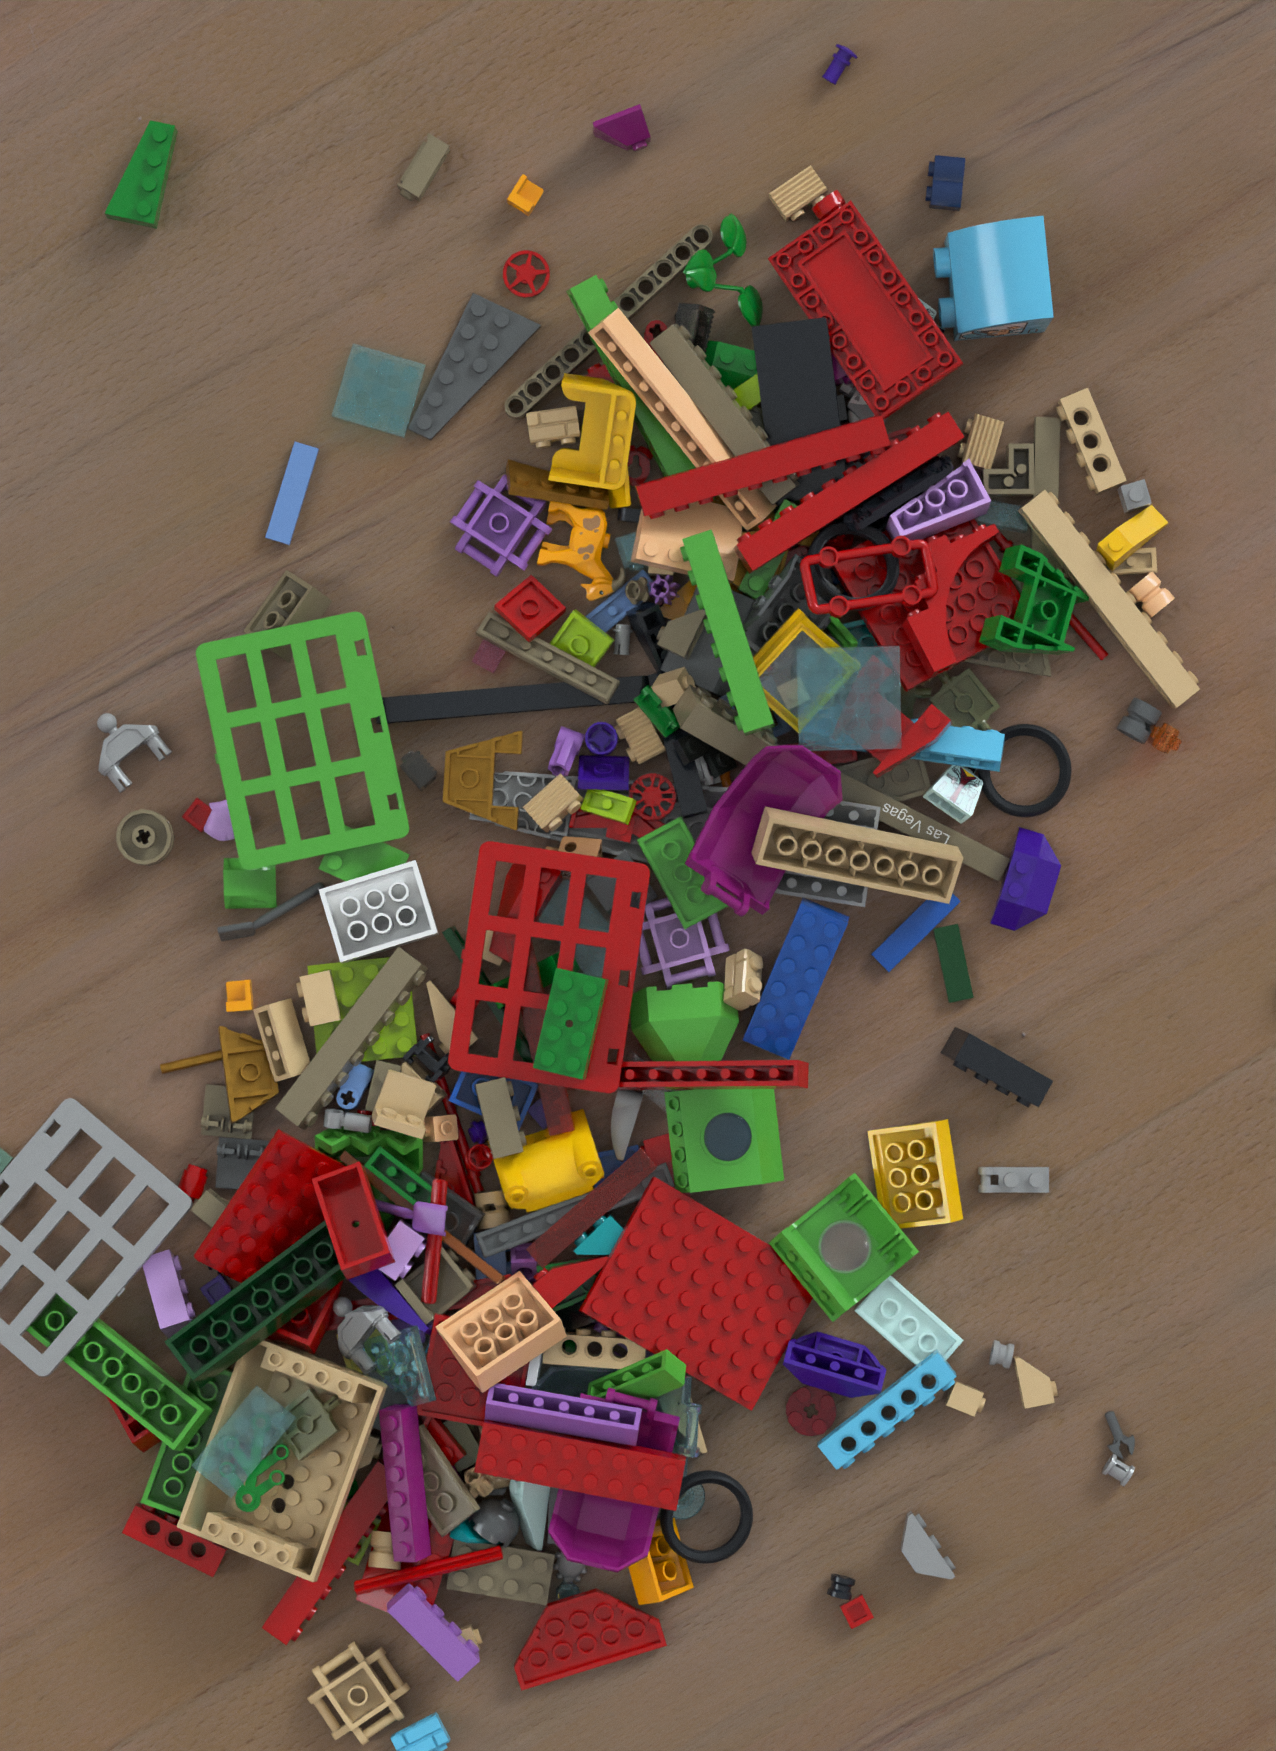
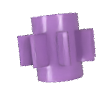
[648,574,680,605]

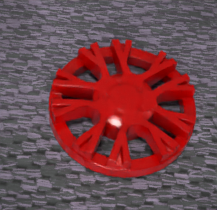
[629,773,676,821]

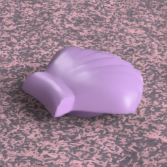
[204,800,251,841]

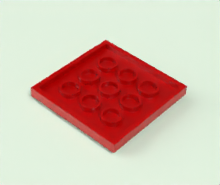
[417,1313,530,1426]

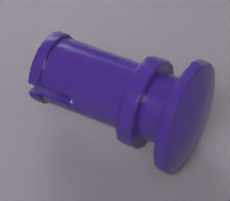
[822,44,858,85]

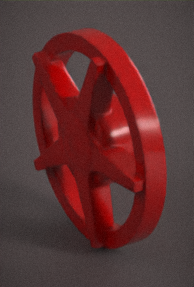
[503,250,550,298]

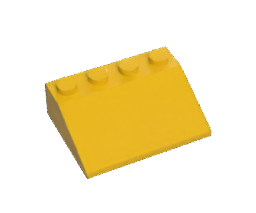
[867,1119,963,1229]

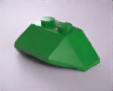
[692,339,757,390]

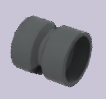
[1116,698,1162,744]

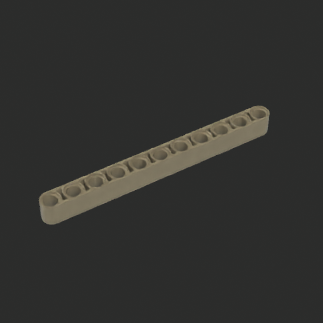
[505,224,713,420]

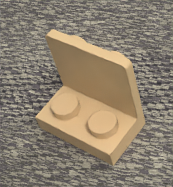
[372,1070,436,1139]

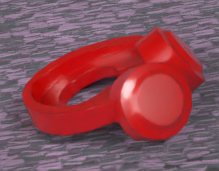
[628,445,653,486]

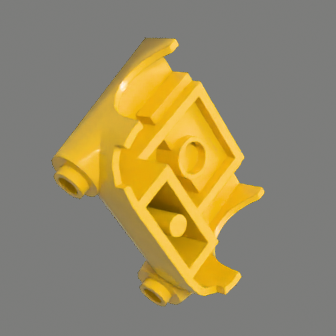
[487,1109,604,1212]

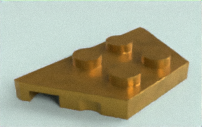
[218,1026,279,1124]

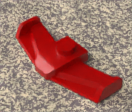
[569,805,665,843]

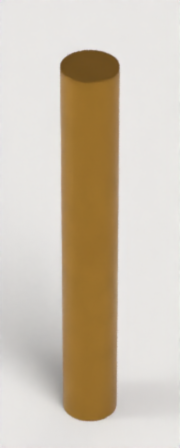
[160,1050,222,1074]

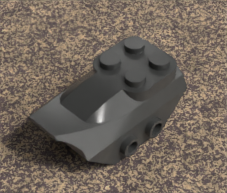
[742,554,841,671]

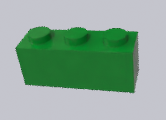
[364,1146,432,1205]

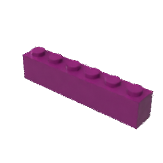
[379,1404,431,1562]

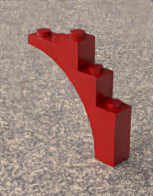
[902,524,999,679]

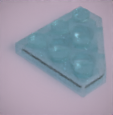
[363,1325,436,1406]

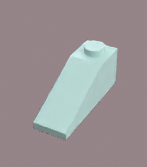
[509,1479,550,1551]

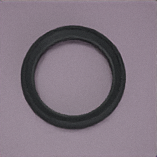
[807,521,899,611]
[978,724,1072,817]
[660,1470,753,1564]

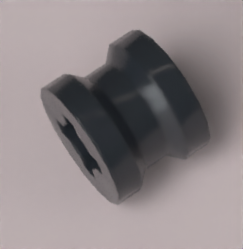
[827,1574,856,1600]

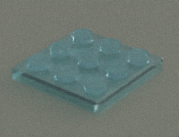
[332,344,426,438]

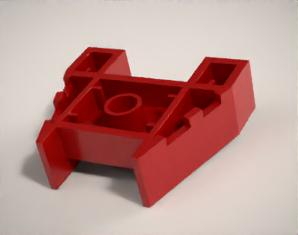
[831,655,952,778]

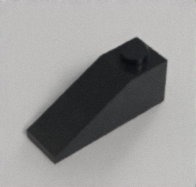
[626,601,668,675]

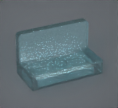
[976,500,1028,534]

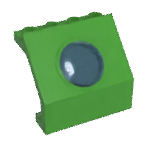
[664,1089,784,1193]

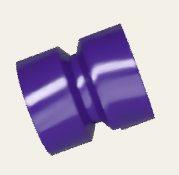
[585,722,618,756]

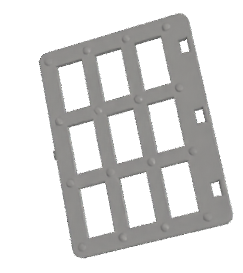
[0,1098,192,1377]

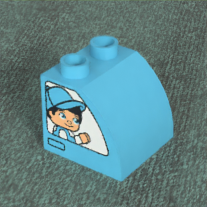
[933,216,1054,341]

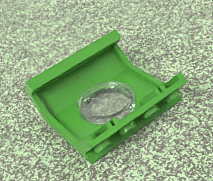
[769,1173,919,1322]

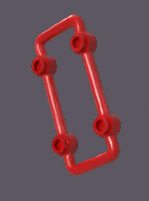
[800,536,938,618]

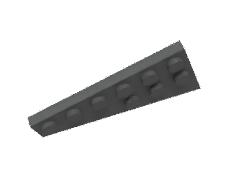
[408,293,541,440]

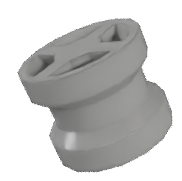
[989,1340,1014,1369]

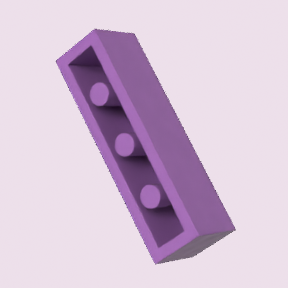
[387,1583,480,1682]

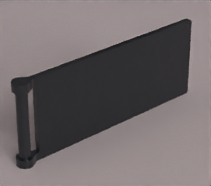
[752,317,850,515]

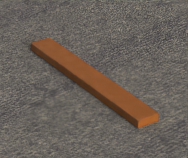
[339,1151,506,1284]

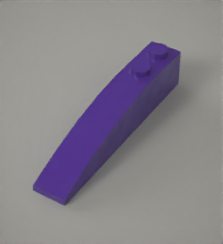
[349,1269,432,1335]

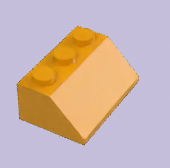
[628,1514,694,1605]

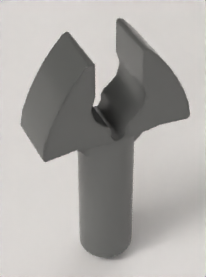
[1105,1411,1135,1459]

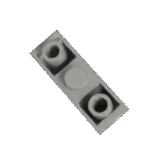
[900,1511,956,1579]

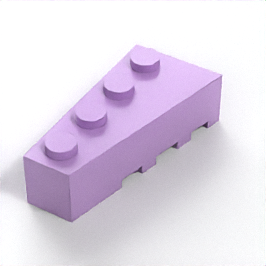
[886,459,991,540]

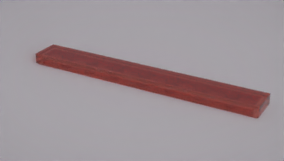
[504,935,576,1136]

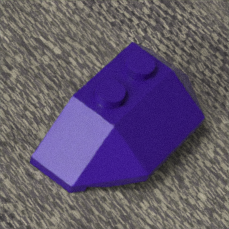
[990,827,1061,931]
[783,1332,886,1398]

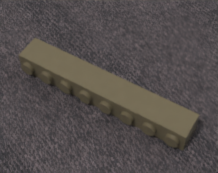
[649,323,800,505]
[275,947,428,1130]

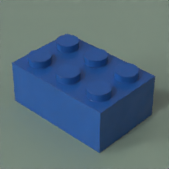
[448,1071,539,1131]

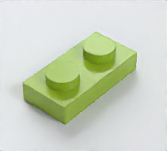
[580,789,637,825]

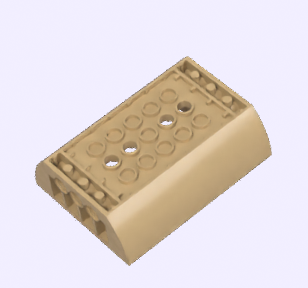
[177,1338,387,1582]

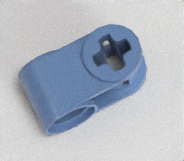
[336,1064,374,1110]

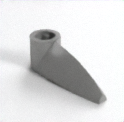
[611,1090,643,1162]

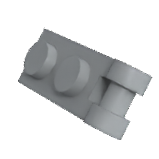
[978,1167,1049,1193]

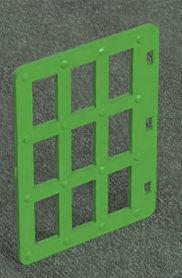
[196,612,409,870]

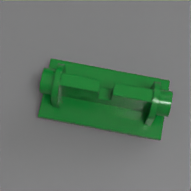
[633,685,680,738]

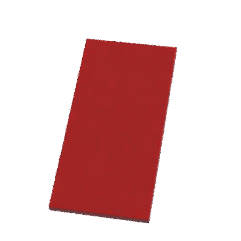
[767,200,964,420]

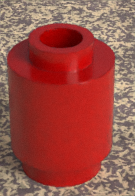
[178,1164,208,1203]

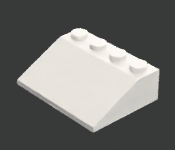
[319,860,439,964]

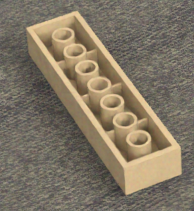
[751,806,963,904]

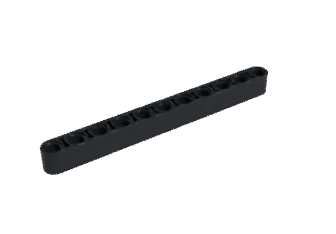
[376,675,649,724]

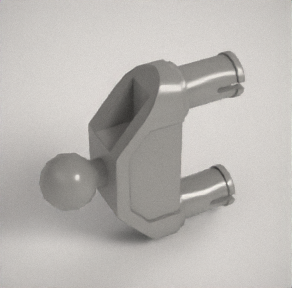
[97,713,172,793]
[333,1297,402,1375]

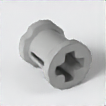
[1102,1454,1135,1487]

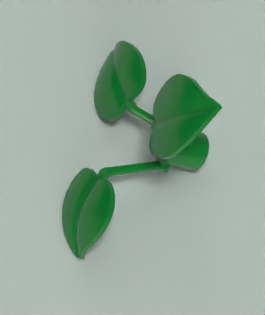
[683,213,763,327]

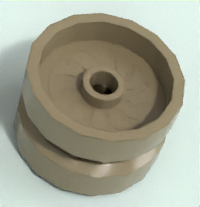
[116,809,175,866]

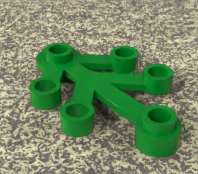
[219,1413,290,1512]

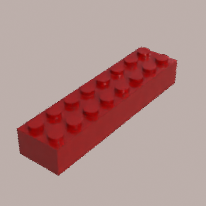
[474,1420,687,1511]

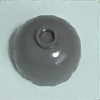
[468,1498,520,1548]

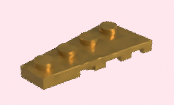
[506,459,609,510]

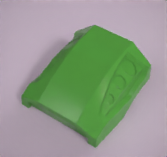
[223,858,277,909]

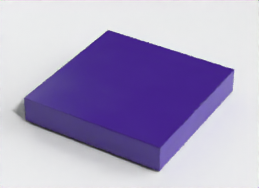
[578,755,629,790]

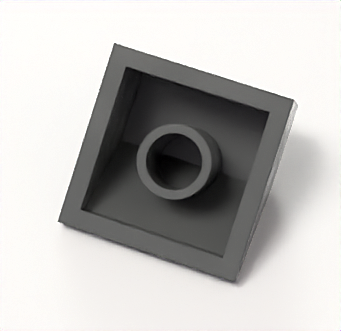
[586,850,658,917]

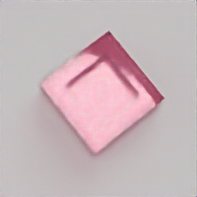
[472,639,506,674]

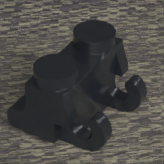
[402,1035,451,1083]

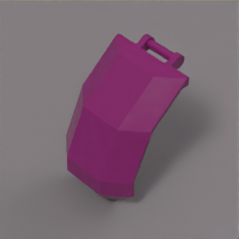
[685,745,843,917]
[548,1387,680,1573]

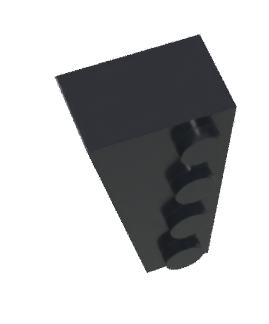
[941,1027,1053,1108]

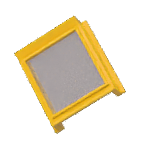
[753,608,862,733]

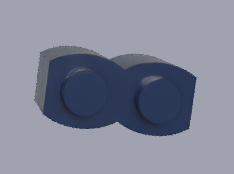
[925,155,965,211]

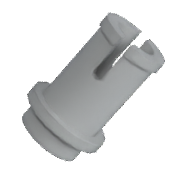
[613,624,633,655]

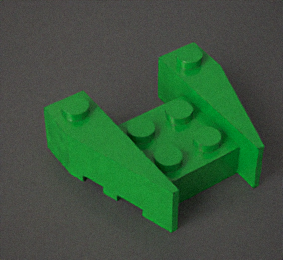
[979,544,1089,655]

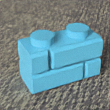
[391,1712,450,1751]

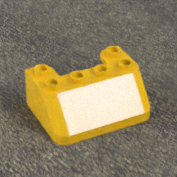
[548,373,636,490]

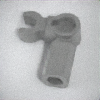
[323,1108,373,1133]

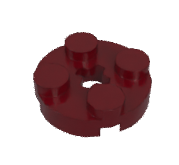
[786,1385,836,1436]

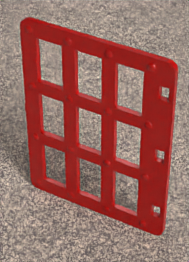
[448,841,650,1093]

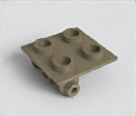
[201,1084,254,1139]

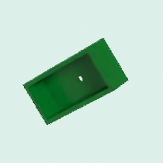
[533,968,609,1080]

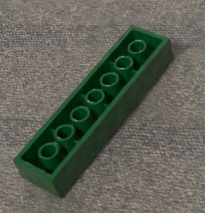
[164,1220,346,1389]

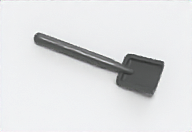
[217,882,325,941]

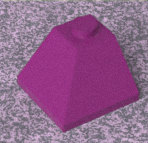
[593,104,651,152]

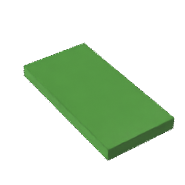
[637,816,728,930]

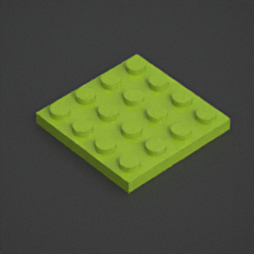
[307,957,418,1062]

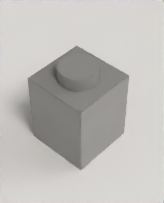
[1117,479,1152,514]

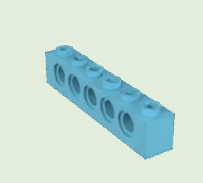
[818,1349,957,1470]

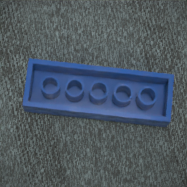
[743,898,849,1060]

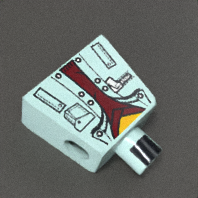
[923,765,983,824]

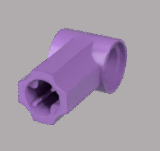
[548,726,585,776]

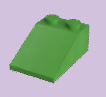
[318,825,410,881]

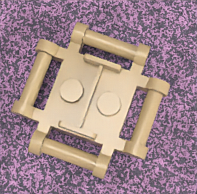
[307,1641,411,1745]

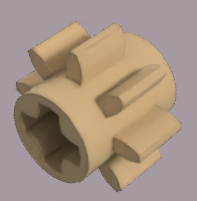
[464,1467,496,1498]

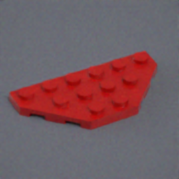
[514,1588,667,1691]

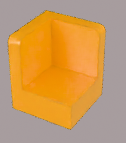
[507,174,544,216]
[226,980,254,1012]

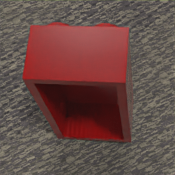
[312,1161,395,1280]

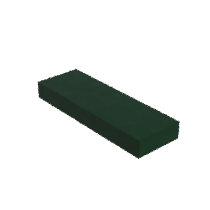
[933,924,974,1003]

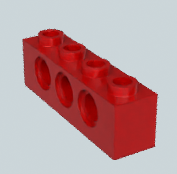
[122,1503,228,1577]

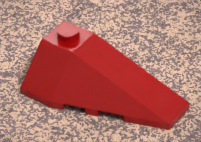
[489,863,563,964]

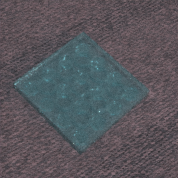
[797,645,902,751]

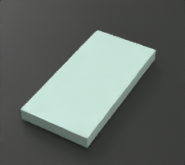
[854,1276,964,1378]

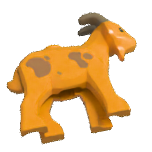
[537,501,626,601]

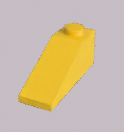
[1096,505,1168,571]

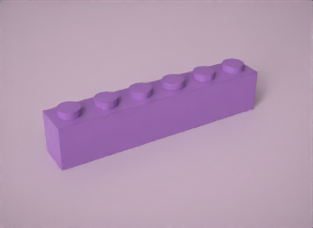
[485,1383,642,1446]

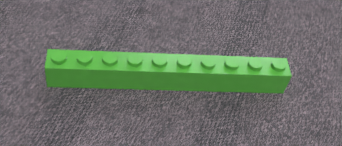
[566,275,715,500]

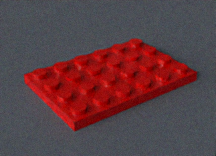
[194,1129,346,1283]

